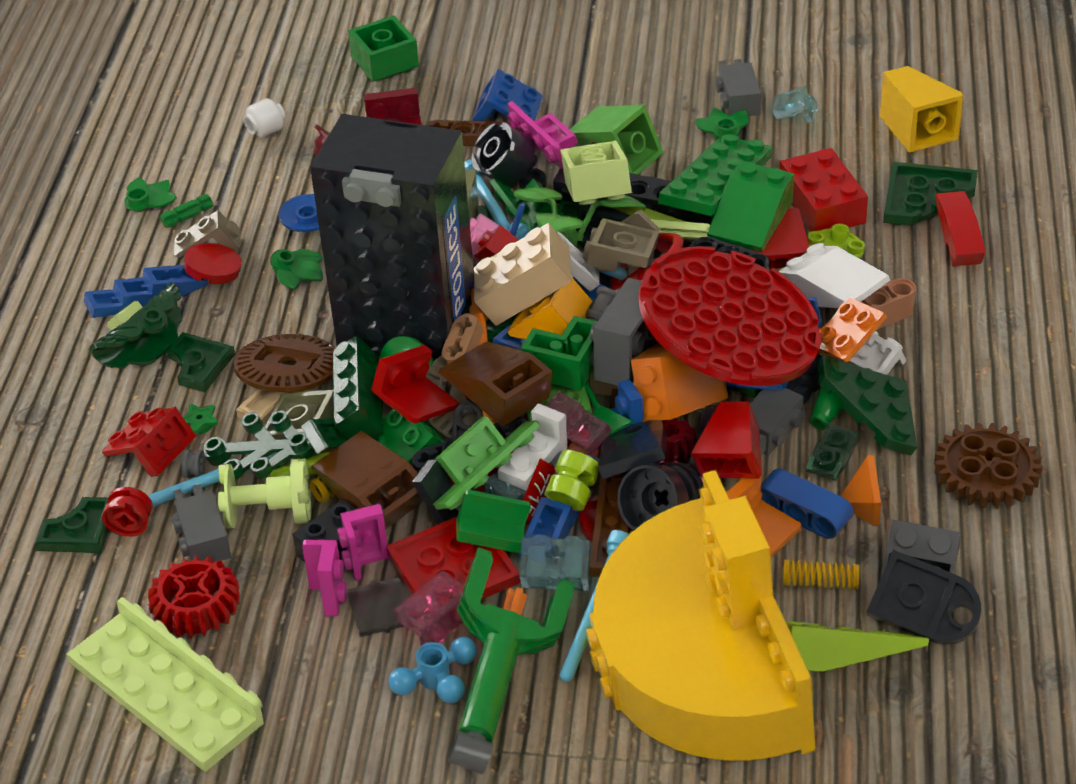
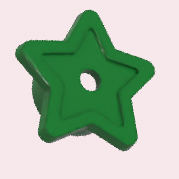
[183,404,218,434]

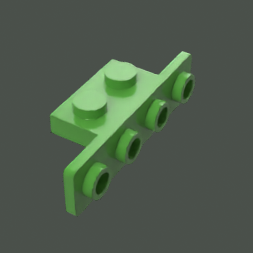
[433,416,540,510]

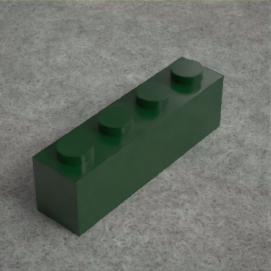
[333,335,383,439]

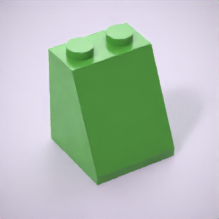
[570,105,664,175]

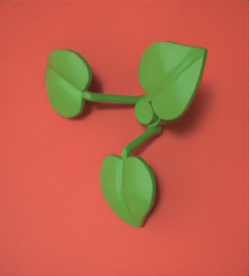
[513,187,646,248]

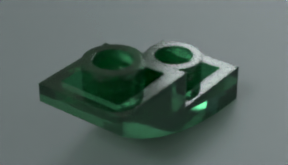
[805,423,859,481]

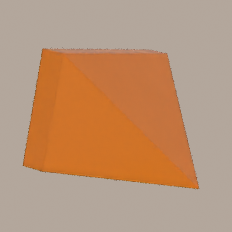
[841,455,881,526]

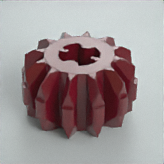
[654,417,696,464]

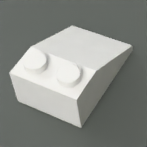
[779,243,890,308]

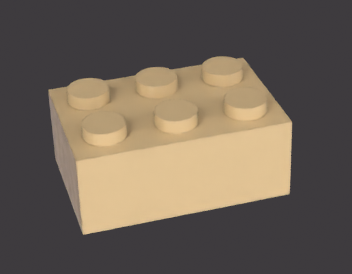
[474,223,572,326]

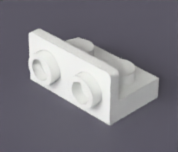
[848,331,907,375]

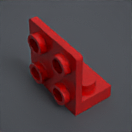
[371,345,459,424]
[102,407,196,477]

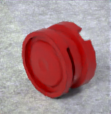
[102,487,153,537]

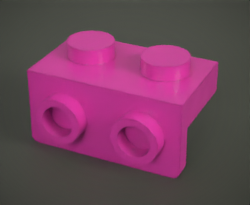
[337,504,389,581]
[302,539,347,616]

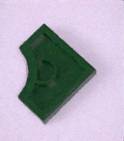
[167,332,235,393]
[35,497,109,553]

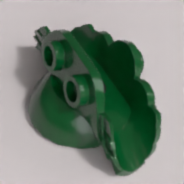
[89,282,182,368]

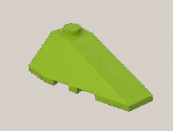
[785,621,929,674]

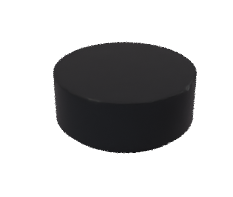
[519,168,547,189]

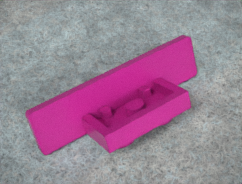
[507,101,578,169]

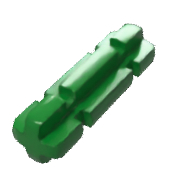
[160,194,213,228]

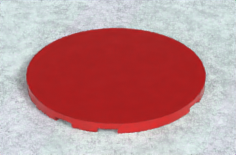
[638,246,822,386]

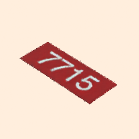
[522,458,556,526]

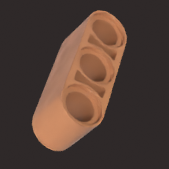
[861,278,916,329]

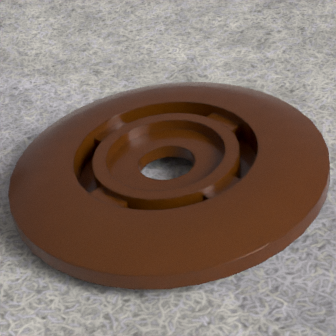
[234,334,336,392]

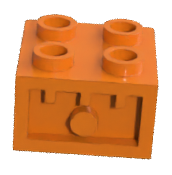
[818,298,887,363]
[726,477,801,558]

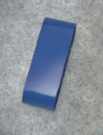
[761,469,854,539]

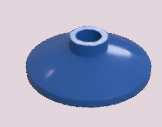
[279,194,319,232]

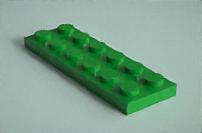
[658,134,773,216]

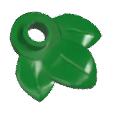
[695,107,749,139]
[124,177,177,212]
[270,249,323,290]

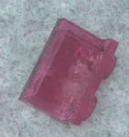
[394,571,464,646]

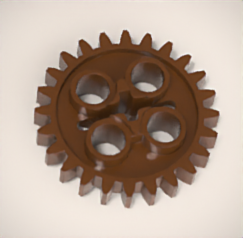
[934,423,1043,509]

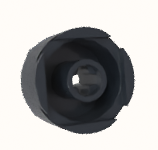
[472,122,538,189]

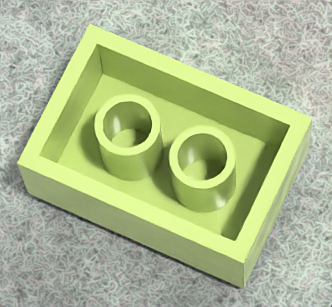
[560,141,632,205]

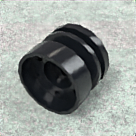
[617,462,704,530]

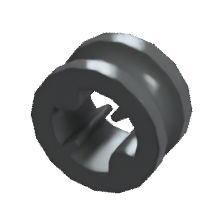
[182,449,205,478]

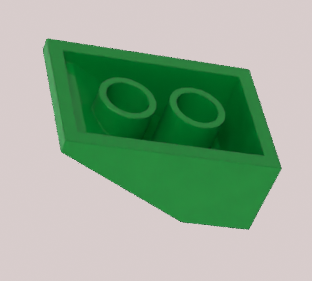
[707,161,794,252]

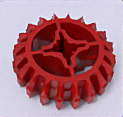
[148,555,240,639]

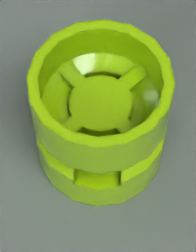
[544,450,600,511]

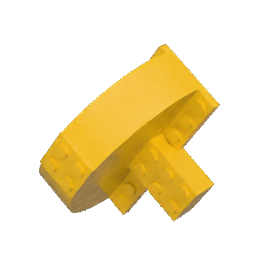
[586,470,815,761]

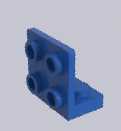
[472,69,543,121]

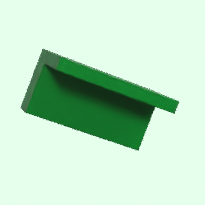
[456,490,530,554]

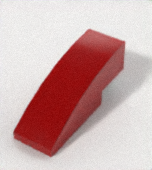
[935,191,986,266]

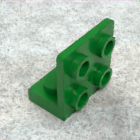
[374,408,445,465]

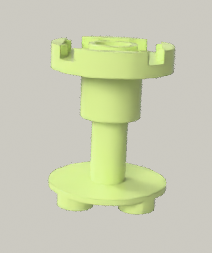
[218,459,311,529]

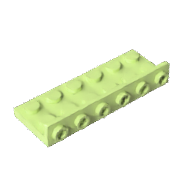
[66,597,264,772]

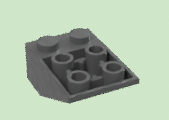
[873,519,961,619]

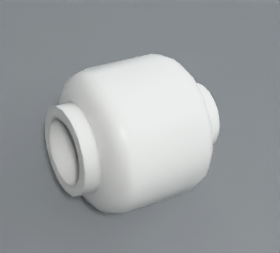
[243,98,285,138]

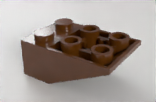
[439,341,553,427]
[311,431,423,529]

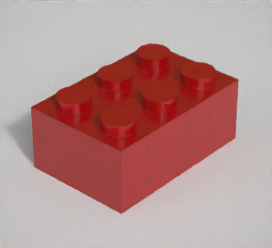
[780,148,868,232]

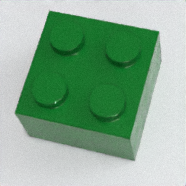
[348,15,419,82]

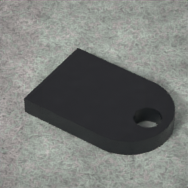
[598,420,667,479]
[866,550,981,645]

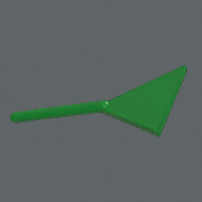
[584,381,633,445]

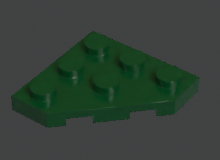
[883,162,978,226]
[817,355,917,455]

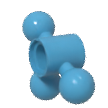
[388,637,477,703]

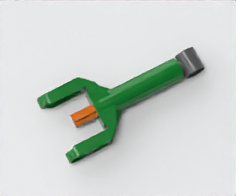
[448,547,575,774]

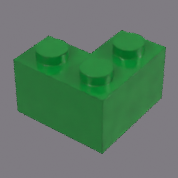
[520,316,598,390]

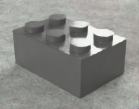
[590,278,659,385]

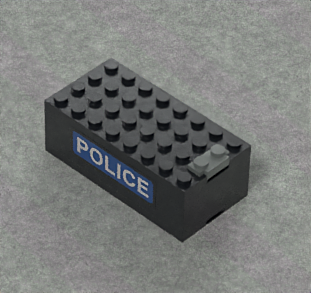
[310,114,474,362]

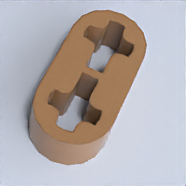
[442,314,483,364]

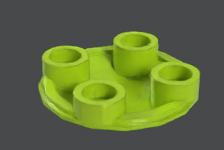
[807,224,865,259]

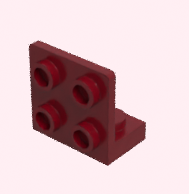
[363,87,422,125]

